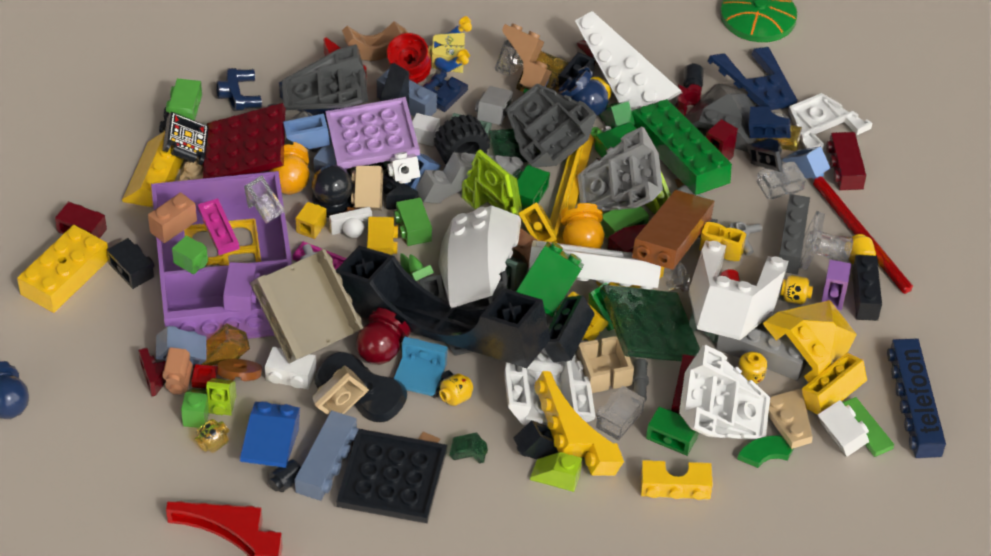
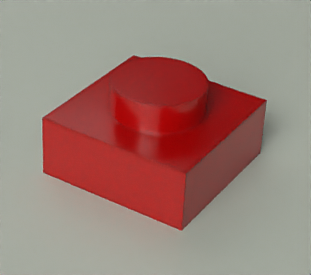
[191,364,218,388]

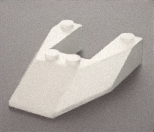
[689,240,789,340]

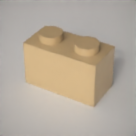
[351,166,383,211]

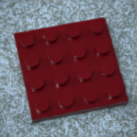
[203,103,286,179]

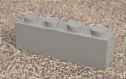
[716,328,807,381]

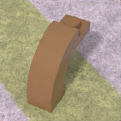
[342,21,408,61]

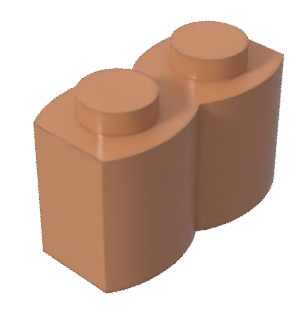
[163,347,193,395]

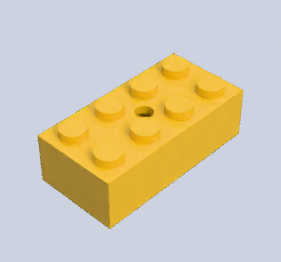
[17,225,108,313]

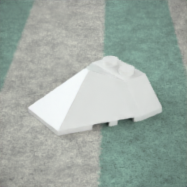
[679,345,770,439]

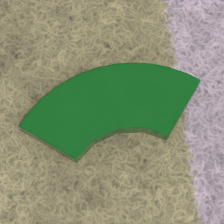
[737,436,794,468]

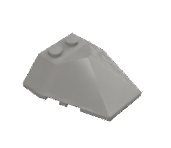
[578,127,663,211]

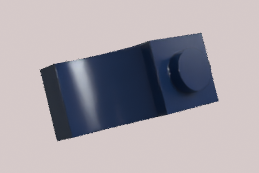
[749,106,791,138]

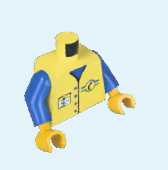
[428,16,472,73]

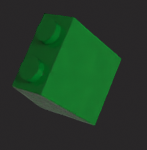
[516,241,584,317]

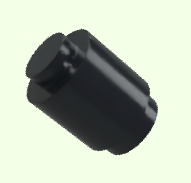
[683,63,704,89]
[268,459,301,492]

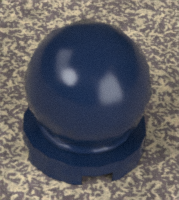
[558,66,609,117]
[0,361,29,419]

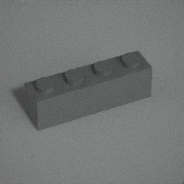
[779,194,810,275]

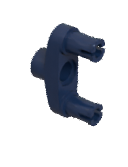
[216,68,262,111]

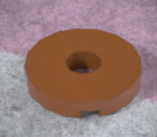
[217,359,262,381]

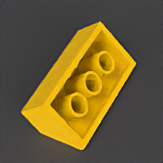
[122,131,184,207]

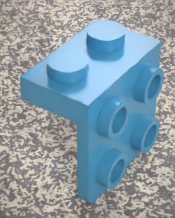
[394,337,447,396]

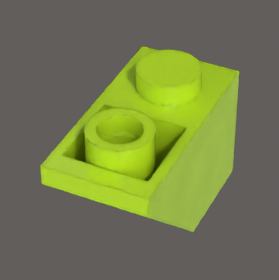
[206,378,237,416]

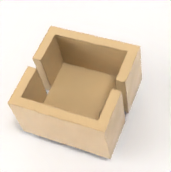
[577,335,634,393]

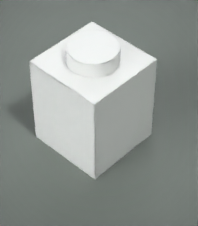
[412,113,440,146]

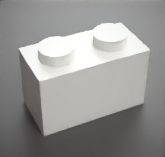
[265,347,316,390]
[818,400,869,457]

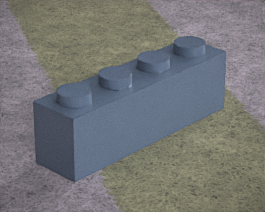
[295,410,359,501]

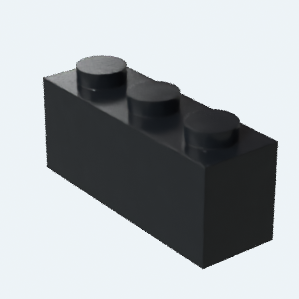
[852,255,882,321]
[544,295,595,362]

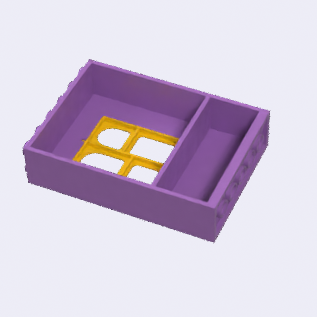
[151,171,292,343]

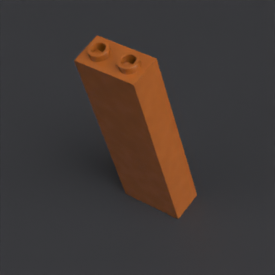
[632,190,715,270]

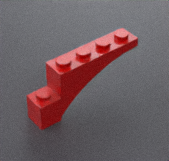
[166,501,283,556]

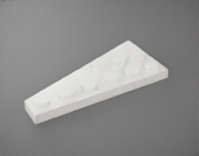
[575,11,682,110]

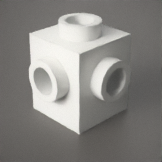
[387,152,420,183]

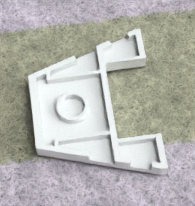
[789,93,872,150]

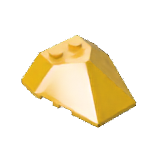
[763,300,857,383]

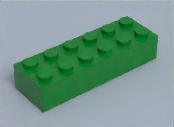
[632,99,732,195]

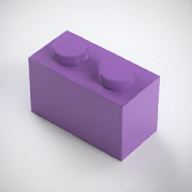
[821,260,851,311]
[223,262,261,312]

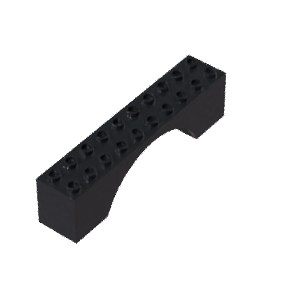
[336,245,550,369]

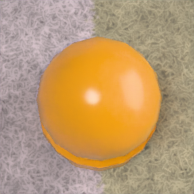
[269,142,310,195]
[560,203,605,249]

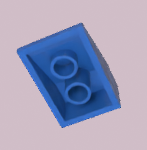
[240,401,300,468]

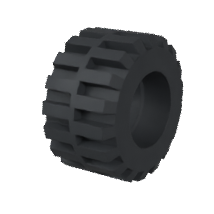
[434,114,490,164]

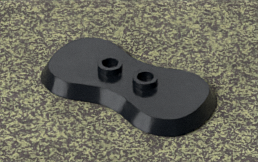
[314,352,407,422]

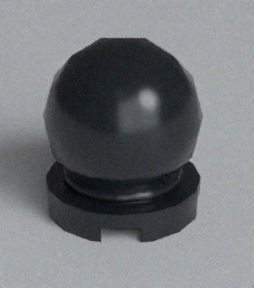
[312,164,353,218]

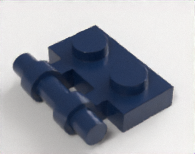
[422,70,468,112]

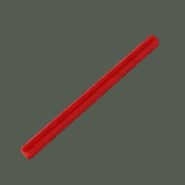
[813,176,913,294]

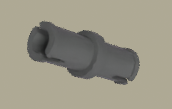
[632,358,649,403]

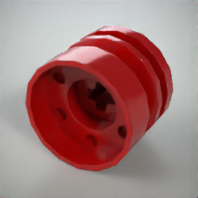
[387,33,432,84]

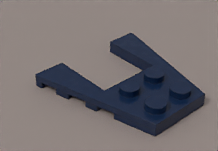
[707,47,798,110]

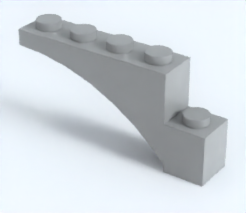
[416,152,526,203]

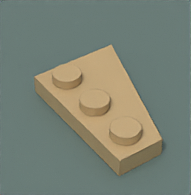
[768,388,812,449]

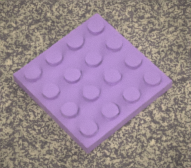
[325,97,420,169]

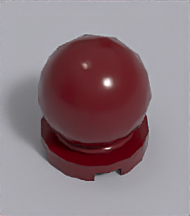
[356,308,411,365]

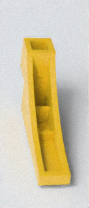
[534,371,624,476]

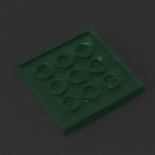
[600,285,700,361]

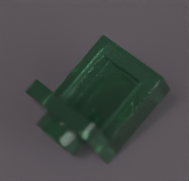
[449,432,488,464]

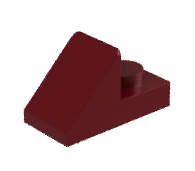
[139,348,166,397]

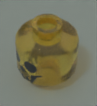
[194,419,230,453]

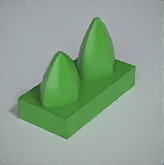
[400,253,434,281]

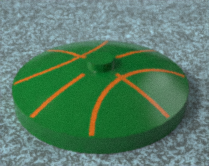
[720,0,797,43]

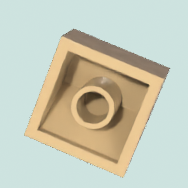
[312,365,369,416]

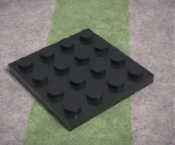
[336,429,448,524]

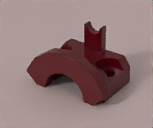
[674,84,702,116]

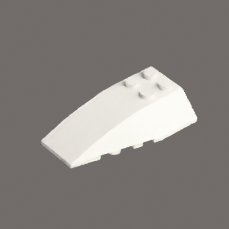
[438,205,521,308]
[504,312,595,426]

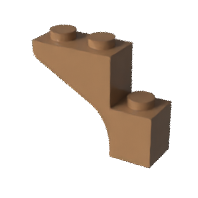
[502,23,552,88]

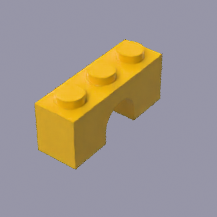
[641,460,713,500]

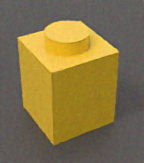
[295,202,327,239]

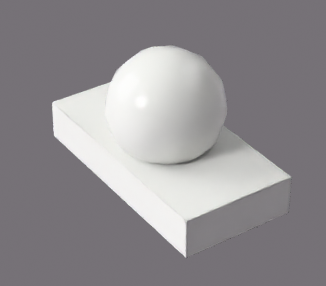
[329,207,372,238]

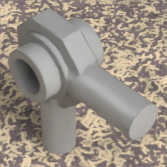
[729,222,762,256]

